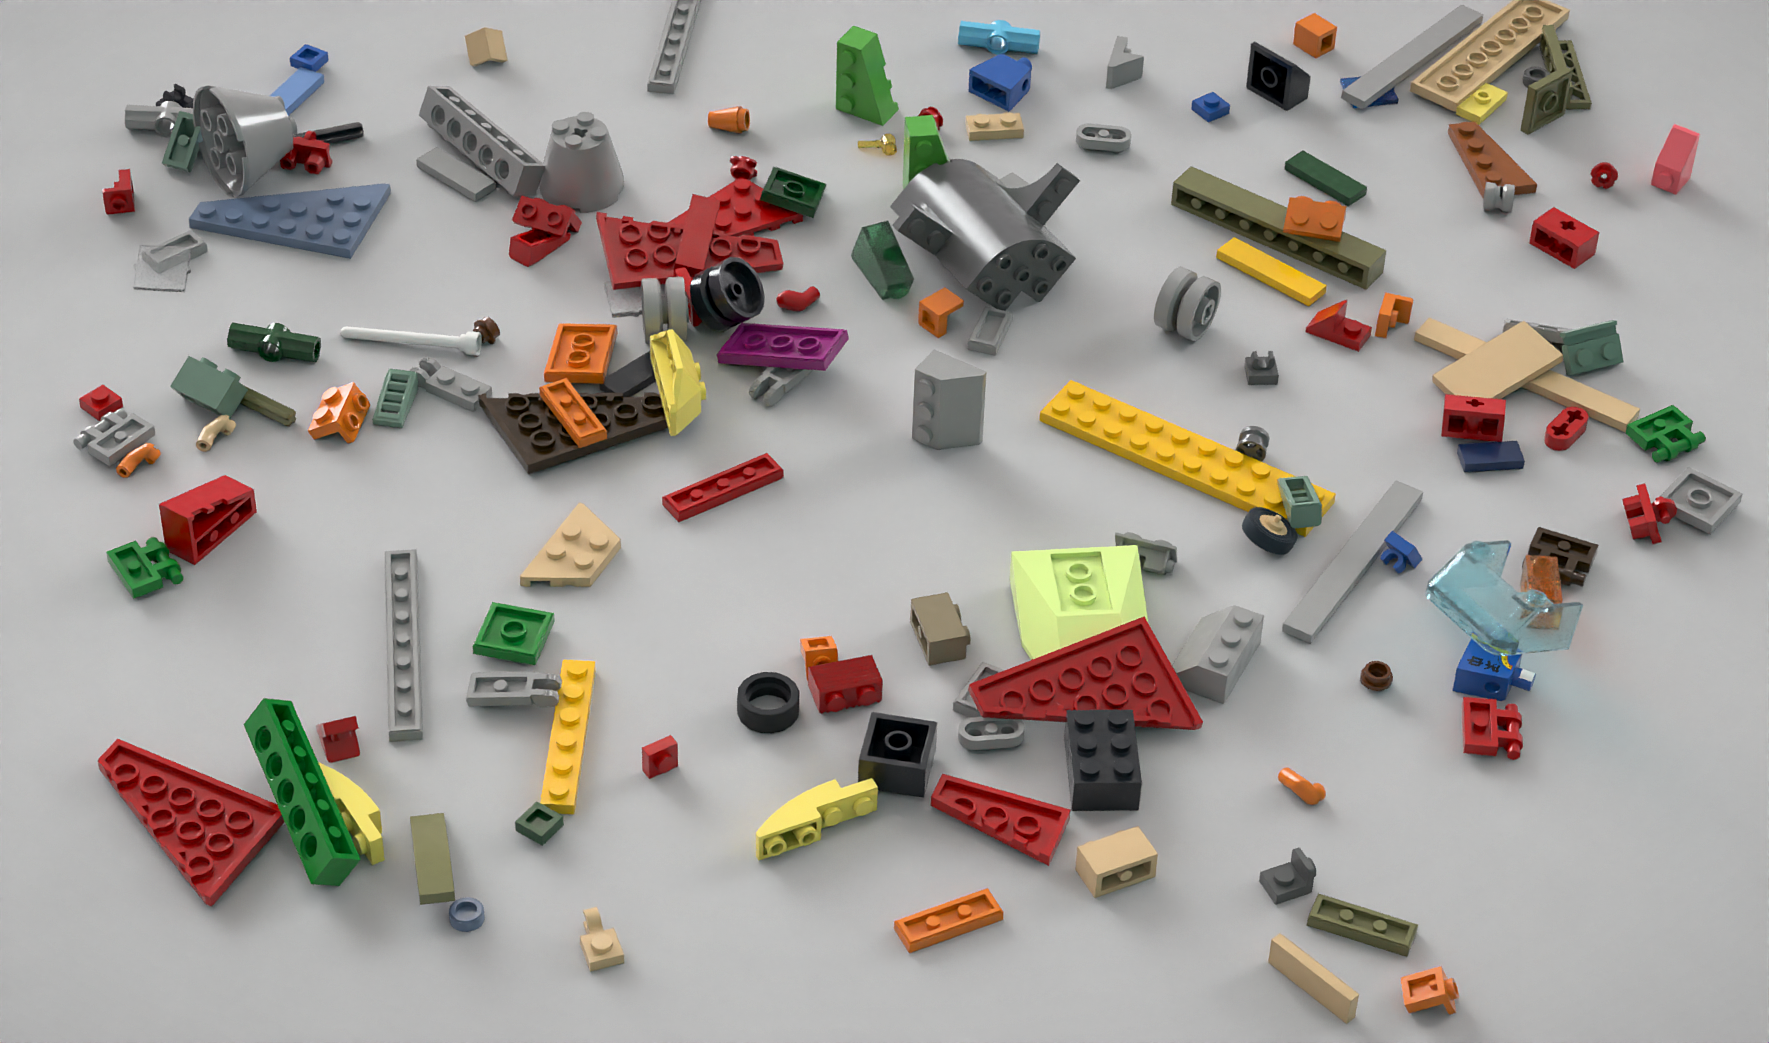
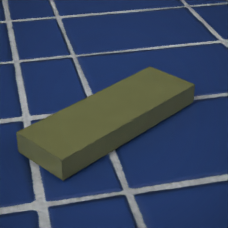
[1307,893,1418,957]

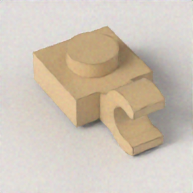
[580,907,624,972]

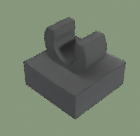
[1244,351,1279,385]

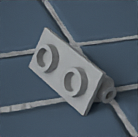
[1115,532,1178,575]

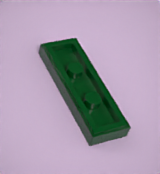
[1284,150,1367,206]

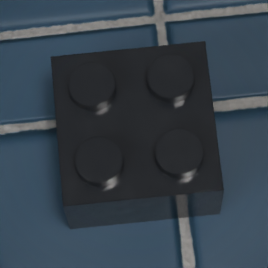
[858,712,937,798]

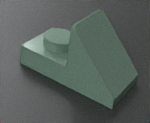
[162,111,203,173]

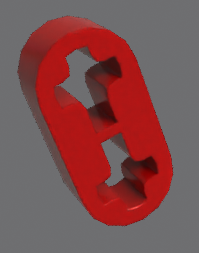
[1544,407,1589,451]

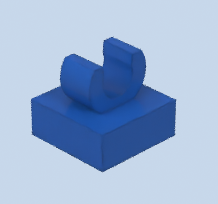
[1380,531,1423,574]

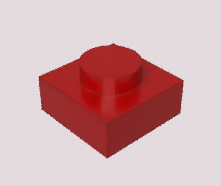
[79,384,123,421]
[642,735,678,779]

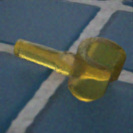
[858,133,897,155]

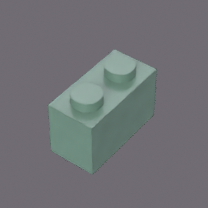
[170,356,248,419]

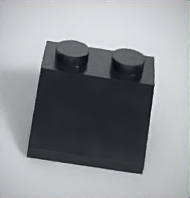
[1246,41,1311,111]

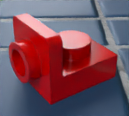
[102,169,135,214]

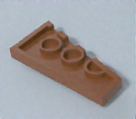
[1448,122,1537,198]

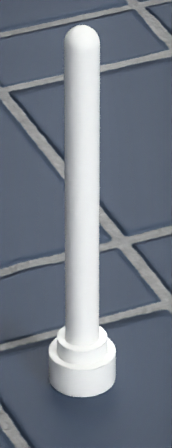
[340,326,482,356]

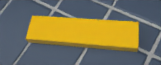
[1216,237,1327,306]

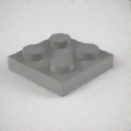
[1660,467,1742,534]

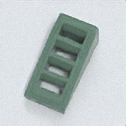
[372,368,418,428]
[1277,476,1322,528]

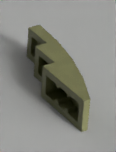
[410,813,455,905]

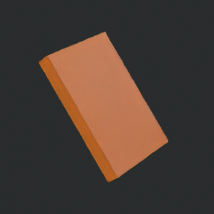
[544,323,618,384]

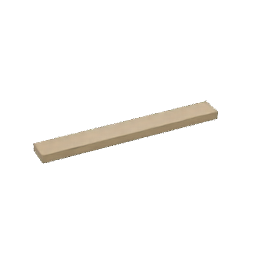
[1414,317,1640,432]

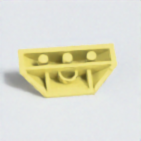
[650,329,706,436]

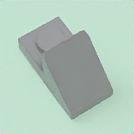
[1106,36,1144,89]

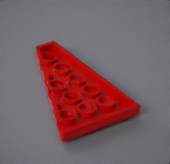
[968,616,1203,730]
[97,738,285,907]

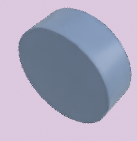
[449,897,485,932]

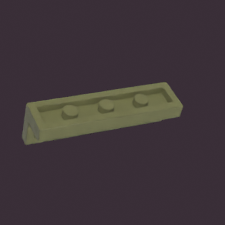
[1539,25,1592,109]

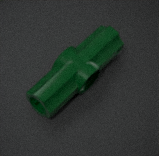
[227,322,321,362]

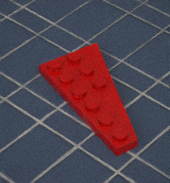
[667,176,803,237]

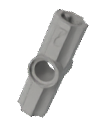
[125,101,193,138]

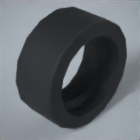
[737,672,800,733]

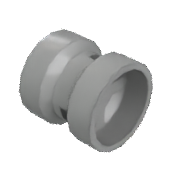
[1483,182,1515,212]

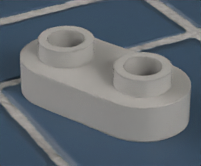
[1076,124,1131,153]
[958,717,1025,750]

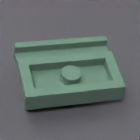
[1559,320,1624,375]

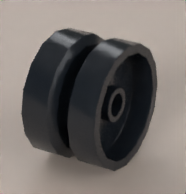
[690,257,765,332]

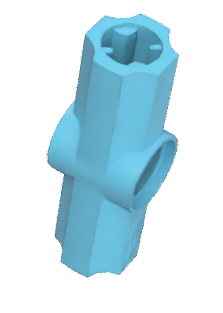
[958,20,1040,55]

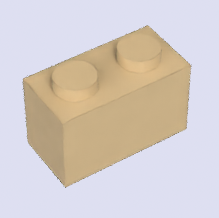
[1075,826,1158,898]

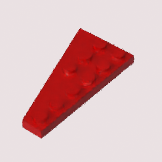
[596,212,784,290]

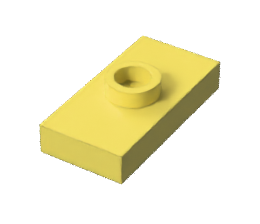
[1456,83,1508,125]

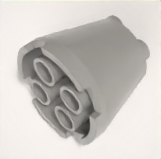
[539,112,624,213]

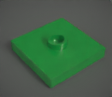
[473,602,555,665]

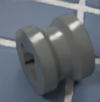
[1236,426,1270,462]

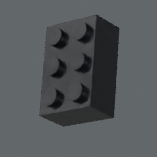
[1064,710,1142,811]

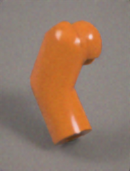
[116,443,161,478]
[1278,767,1326,805]

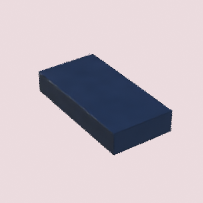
[1457,441,1525,472]

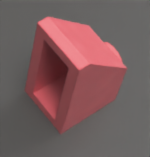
[1651,124,1700,194]

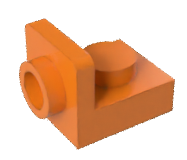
[1375,292,1414,338]
[800,636,838,681]
[1400,966,1459,1015]

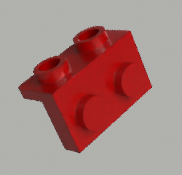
[512,195,582,237]

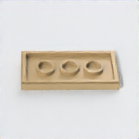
[1432,320,1563,399]

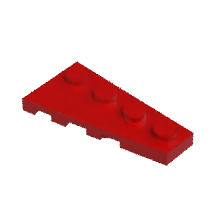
[931,773,1071,866]

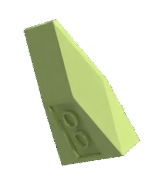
[1009,545,1148,660]

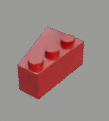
[159,475,257,565]

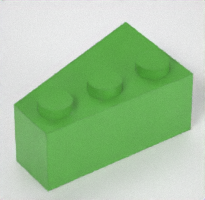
[836,25,899,126]
[903,115,950,190]

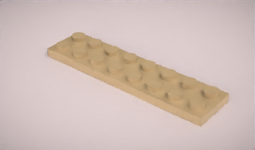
[1410,0,1570,112]

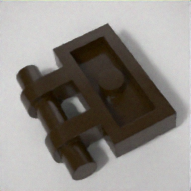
[1522,527,1599,587]

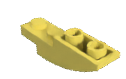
[318,762,385,865]
[756,778,878,861]

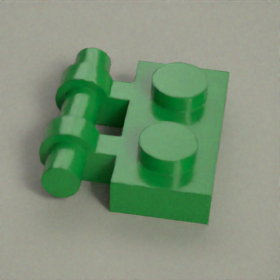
[1625,405,1706,463]
[106,537,184,599]

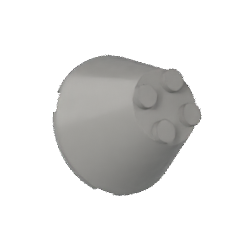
[193,85,297,197]

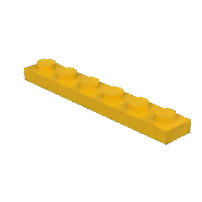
[540,660,596,814]

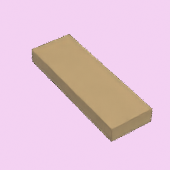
[1268,933,1359,1024]

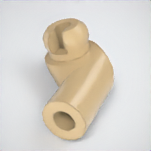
[196,415,236,452]

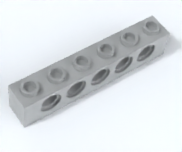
[419,86,545,198]

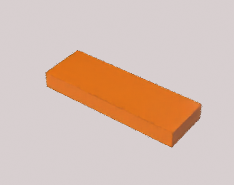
[539,378,607,448]
[894,888,1004,953]

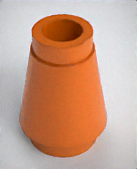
[708,106,750,134]

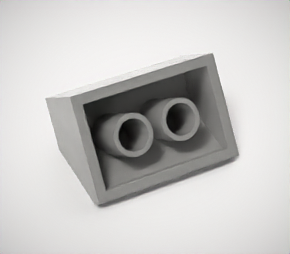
[912,349,987,450]
[1172,605,1264,704]

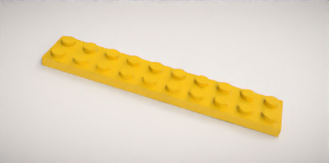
[1039,380,1336,537]

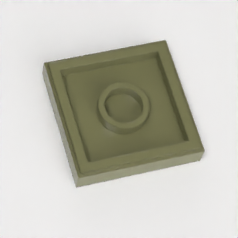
[1520,66,1572,135]

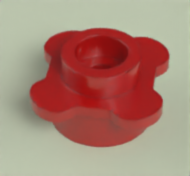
[729,156,758,180]

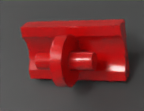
[280,130,333,175]
[1622,483,1677,544]

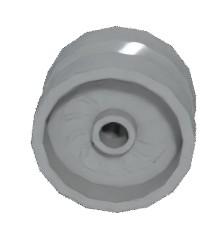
[1154,266,1221,342]
[641,277,689,344]

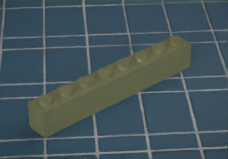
[1171,166,1387,290]

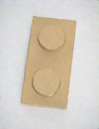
[965,112,1024,141]

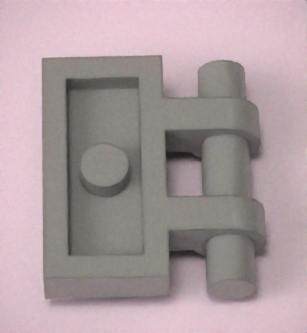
[73,408,155,466]

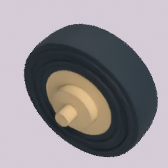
[1242,507,1298,555]

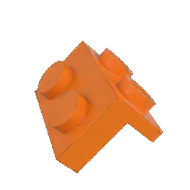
[1283,196,1346,242]
[308,382,370,444]

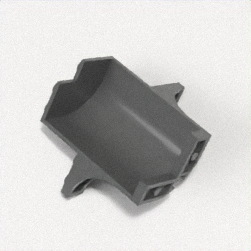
[890,159,1080,311]

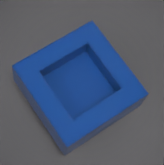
[290,44,329,72]
[1191,92,1230,123]

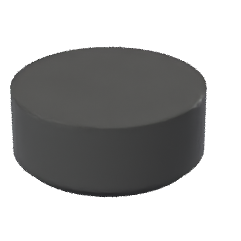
[1523,67,1550,88]

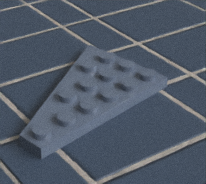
[189,183,391,259]

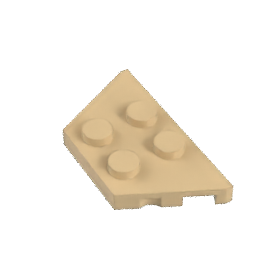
[520,502,621,587]

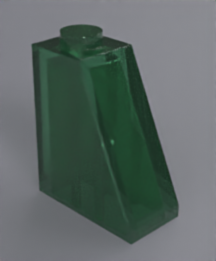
[851,220,914,300]

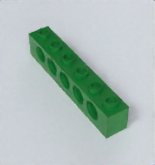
[243,698,361,886]

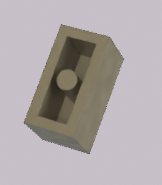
[910,592,971,666]

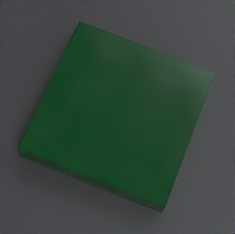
[760,167,827,218]

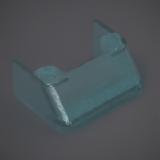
[1425,540,1583,656]

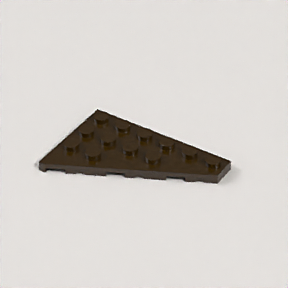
[478,392,668,474]

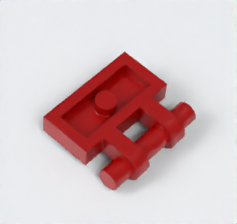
[1462,697,1523,760]

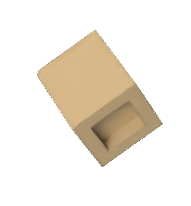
[465,27,508,66]

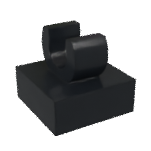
[156,84,194,108]

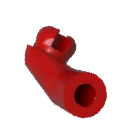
[776,286,820,312]

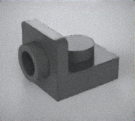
[1259,847,1316,905]

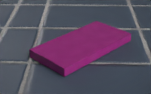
[716,323,849,371]

